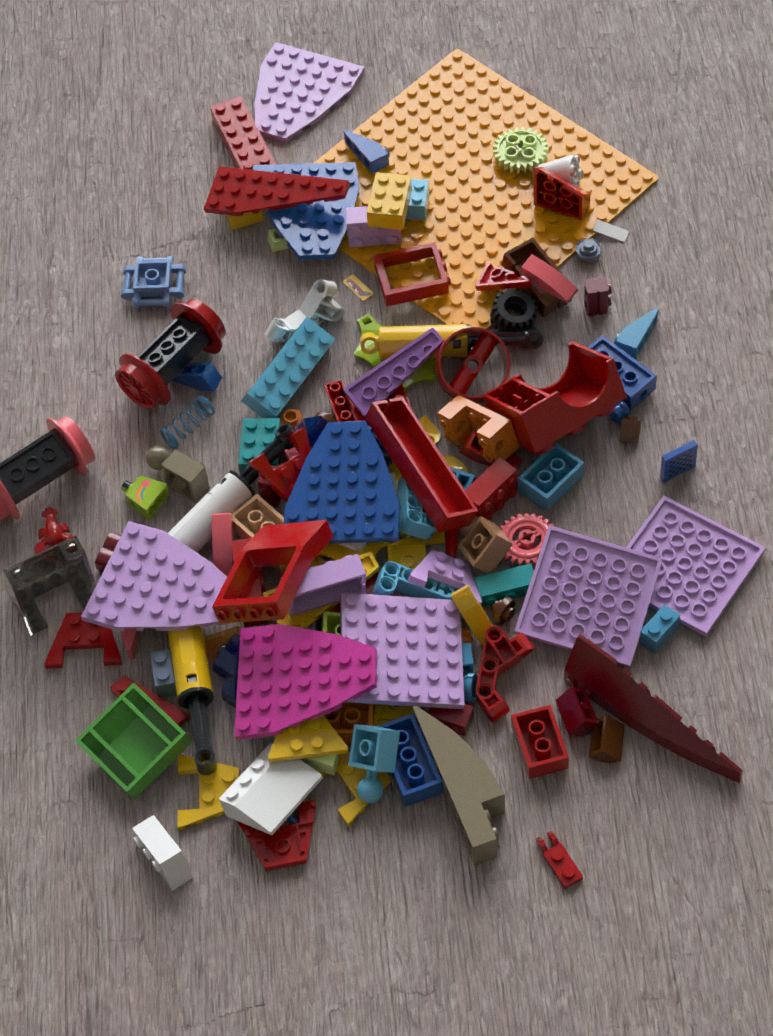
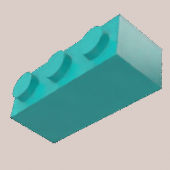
[474,564,534,607]

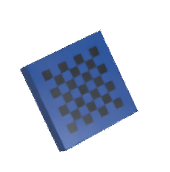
[660,440,698,483]

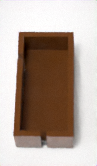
[501,238,573,317]

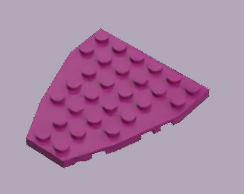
[234,624,377,740]

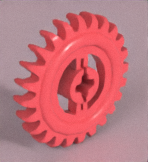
[499,513,555,567]

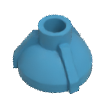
[463,673,478,703]

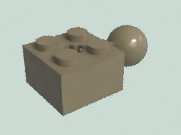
[146,446,210,503]

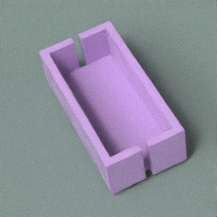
[288,554,366,616]

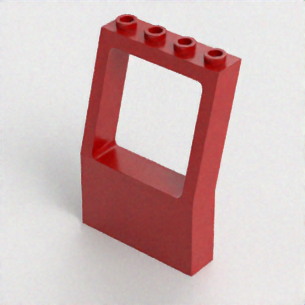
[212,520,334,623]

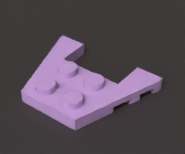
[407,550,482,605]

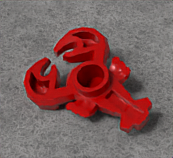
[35,507,79,563]

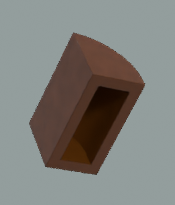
[589,715,625,763]

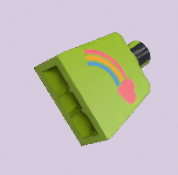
[121,476,170,521]

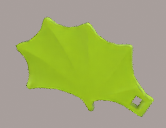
[354,313,436,391]

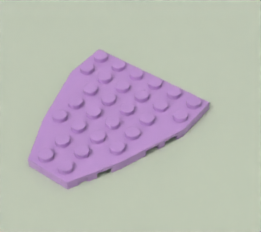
[255,42,365,143]
[81,521,227,631]

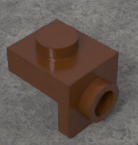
[619,416,642,444]

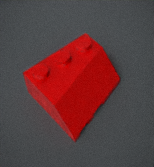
[533,167,590,221]

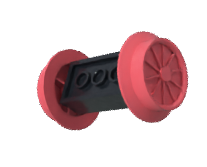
[0,416,95,522]

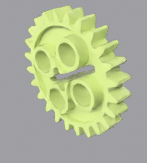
[493,127,549,174]

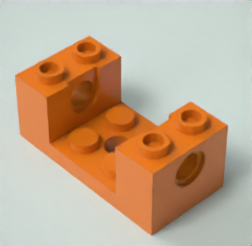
[438,395,519,463]

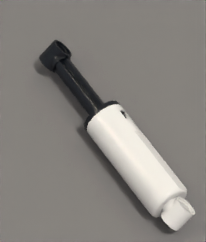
[168,423,296,552]

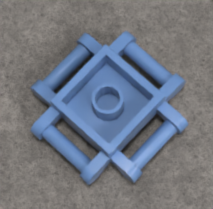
[121,256,186,309]

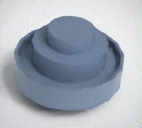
[575,238,602,262]

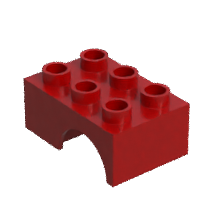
[483,341,627,454]

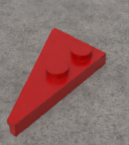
[475,262,533,291]

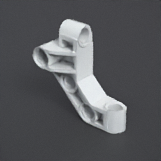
[265,280,345,343]

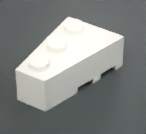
[132,815,194,891]

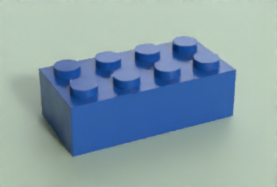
[377,713,443,807]

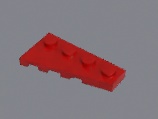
[110,675,191,727]

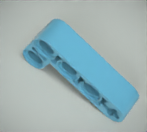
[398,476,437,540]
[373,561,455,600]

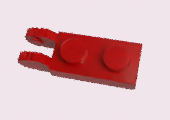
[535,831,583,889]

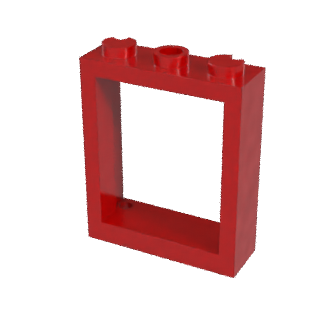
[373,242,451,307]

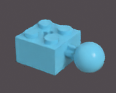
[349,724,400,803]

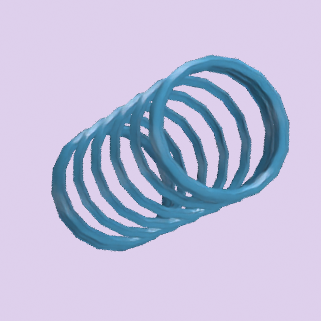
[160,396,215,448]

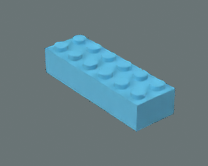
[241,317,335,418]

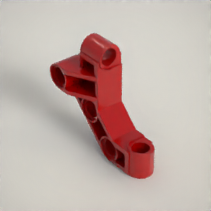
[476,626,535,723]

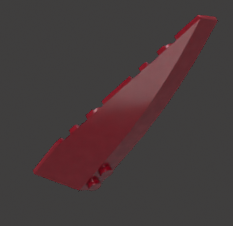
[564,634,743,783]

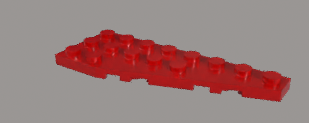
[204,166,350,216]

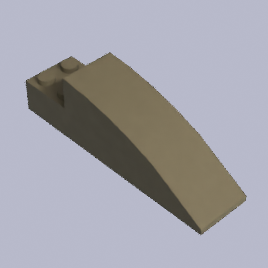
[413,706,505,865]

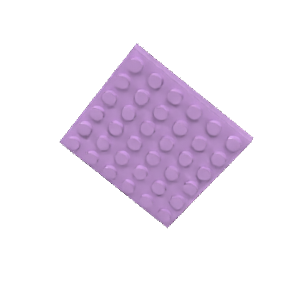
[626,496,766,637]
[514,525,663,668]
[340,592,464,709]

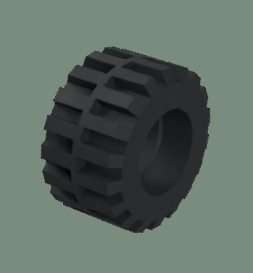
[490,288,538,332]

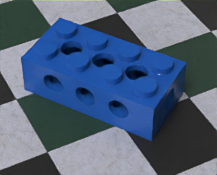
[588,335,657,411]

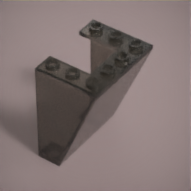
[3,536,96,636]

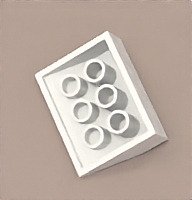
[219,743,323,835]

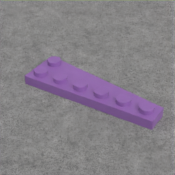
[343,327,444,417]

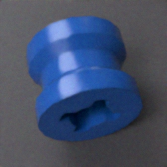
[609,401,630,423]

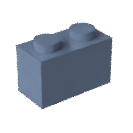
[150,649,177,697]

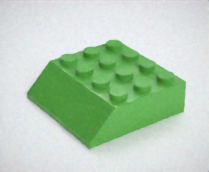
[75,683,193,800]

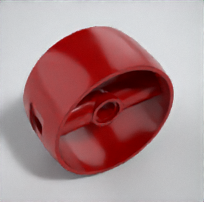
[435,327,511,403]

